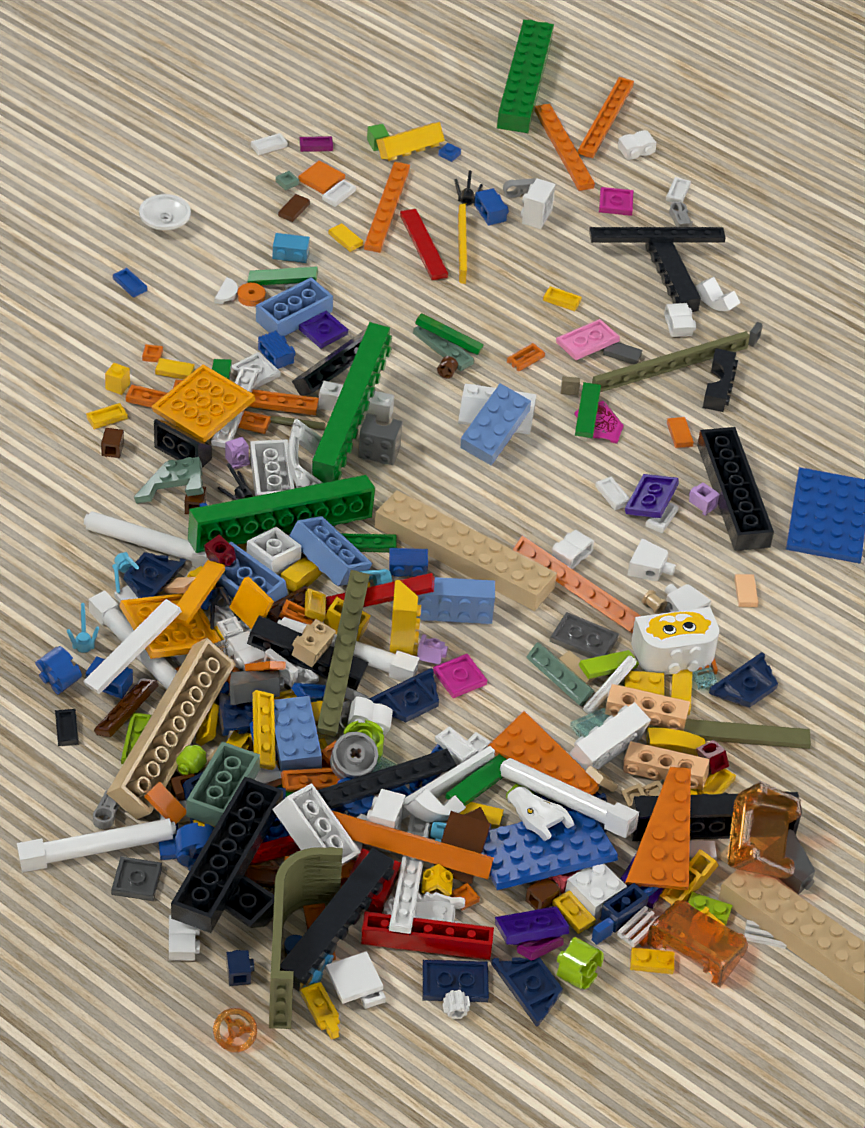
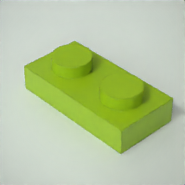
[685,892,733,926]

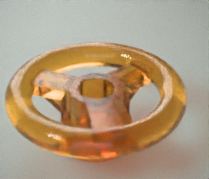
[213,1008,257,1052]

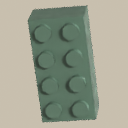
[186,742,260,826]

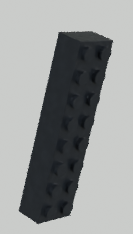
[697,427,774,551]
[171,776,283,933]
[631,791,802,841]

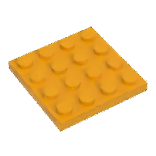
[151,364,256,442]
[119,594,224,659]

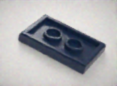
[422,960,489,1003]

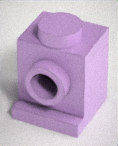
[225,437,250,469]
[689,482,720,516]
[417,634,448,664]

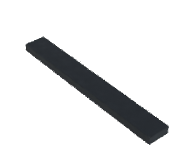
[589,227,726,243]
[317,748,457,809]

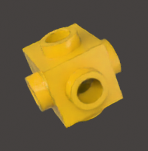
[421,864,453,896]

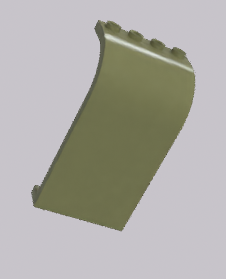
[269,847,343,1029]

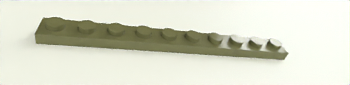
[592,331,750,392]
[317,570,370,737]

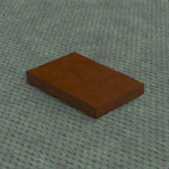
[433,811,491,884]

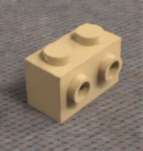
[292,619,336,667]

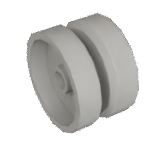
[330,732,378,779]

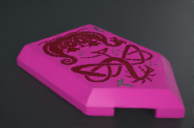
[574,401,624,444]

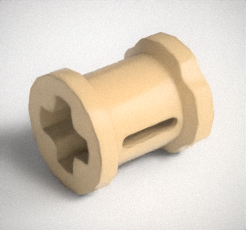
[642,590,667,614]

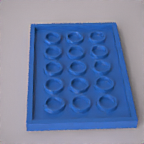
[786,467,865,564]
[482,810,618,890]

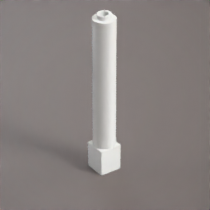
[84,511,209,567]
[89,591,177,690]
[277,617,420,682]
[500,758,639,838]
[17,818,177,873]

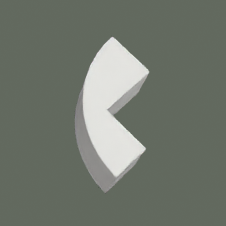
[695,277,740,311]
[405,788,466,823]

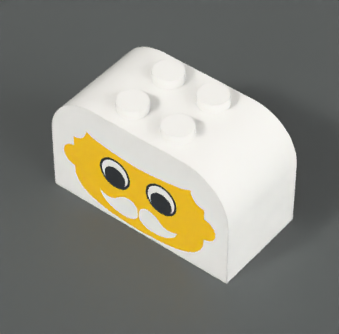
[631,607,719,675]

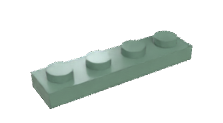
[413,326,474,371]
[526,642,594,706]

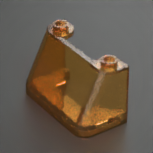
[728,781,801,879]
[647,900,748,988]

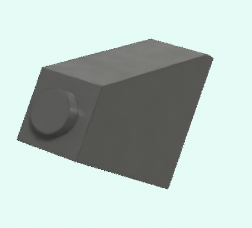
[230,670,284,705]
[761,829,815,895]

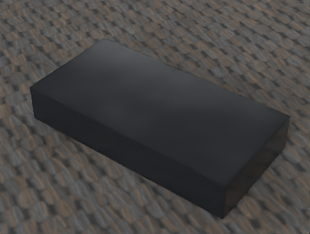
[55,709,79,746]

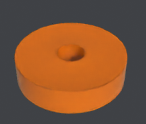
[237,283,265,307]

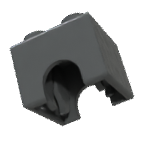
[358,413,402,465]

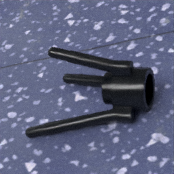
[454,170,483,206]
[217,463,253,500]
[209,587,241,630]

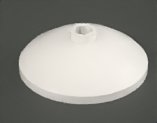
[139,194,191,230]

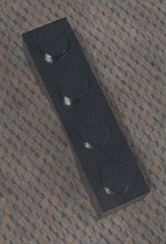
[702,348,738,412]

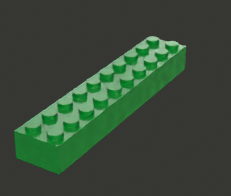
[497,19,554,134]
[312,322,392,483]
[188,475,375,553]

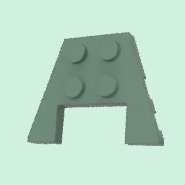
[134,457,204,503]

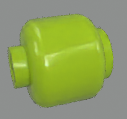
[176,745,207,775]

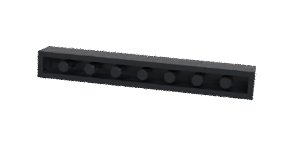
[280,848,395,992]

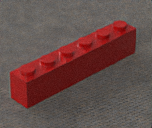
[361,912,494,960]

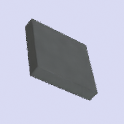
[111,856,162,901]

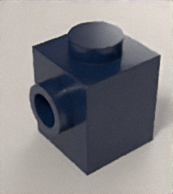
[226,950,254,986]

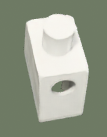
[628,539,676,581]
[665,584,711,612]

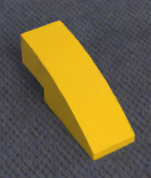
[281,557,322,592]
[646,728,706,756]
[660,849,719,909]

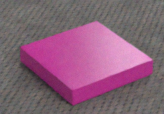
[599,187,634,216]
[433,654,487,698]

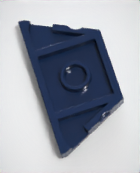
[123,552,186,598]
[709,652,778,708]
[369,668,439,723]
[216,692,253,736]
[491,957,563,1027]

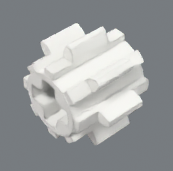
[443,990,470,1019]

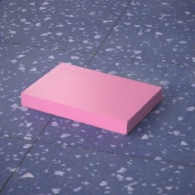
[556,319,620,360]

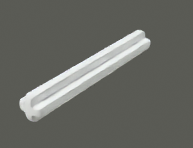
[583,656,637,715]

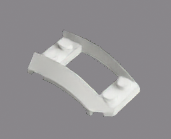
[287,419,323,488]

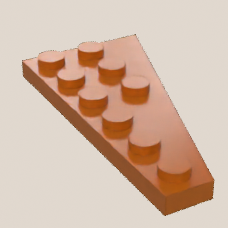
[488,711,599,795]
[625,767,691,890]

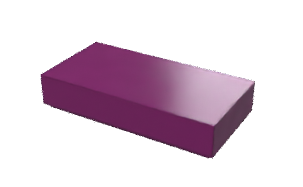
[299,136,333,152]
[517,937,564,961]

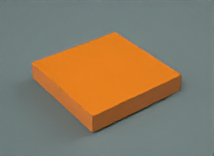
[298,160,345,194]

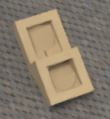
[621,780,662,808]

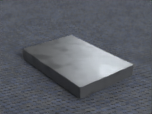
[549,612,619,658]

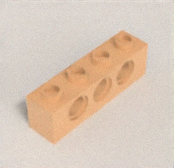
[605,684,690,731]
[623,741,709,790]

